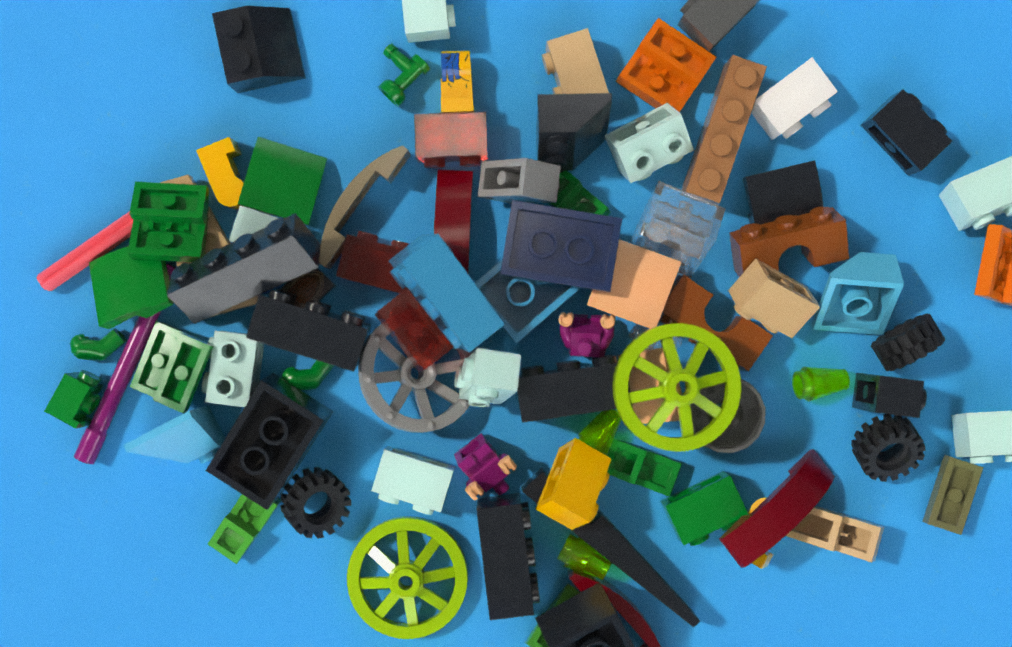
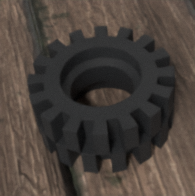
[871,313,945,371]
[851,414,926,482]
[280,467,351,539]

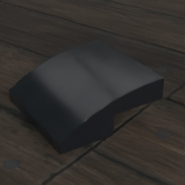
[743,160,824,225]

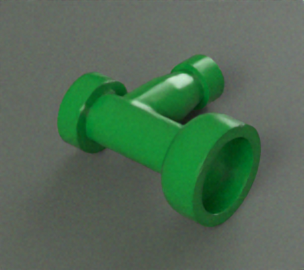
[378,44,430,107]

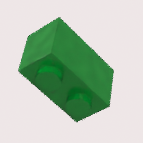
[660,471,749,546]

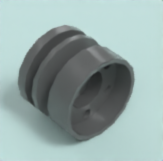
[690,379,766,453]

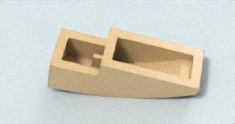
[786,506,885,563]

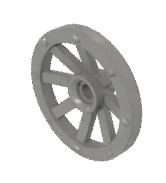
[358,310,475,433]

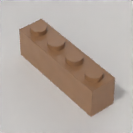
[679,55,767,208]

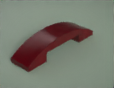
[434,170,473,275]
[719,449,835,568]
[567,566,661,647]

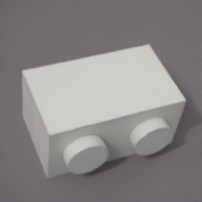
[751,57,838,140]

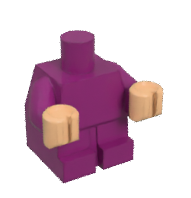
[558,312,616,357]
[454,433,517,500]

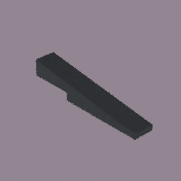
[521,467,700,627]

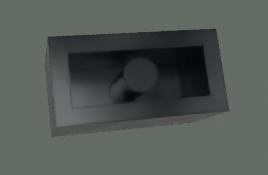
[861,89,952,176]
[852,373,927,418]

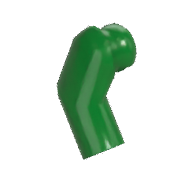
[70,328,127,361]
[282,360,334,391]

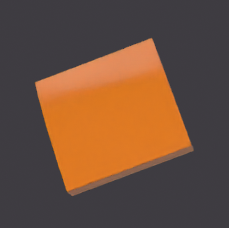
[615,18,716,112]
[974,224,1012,306]

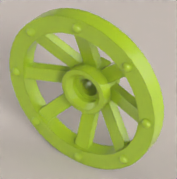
[613,323,741,452]
[347,516,468,639]

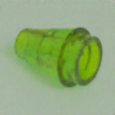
[792,367,850,402]
[577,409,622,455]
[557,534,612,580]

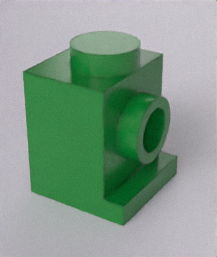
[44,370,103,429]

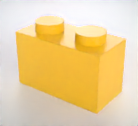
[535,438,611,530]

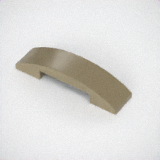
[319,146,411,269]

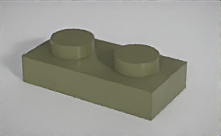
[922,455,984,535]

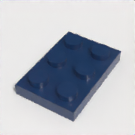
[500,200,623,292]

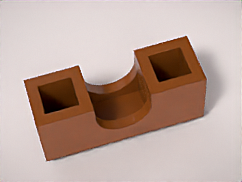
[729,207,849,277]
[659,275,773,371]

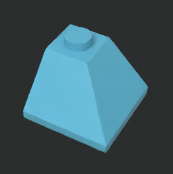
[812,252,904,335]
[123,406,225,464]

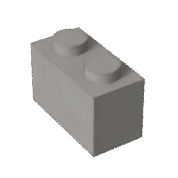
[478,158,561,204]

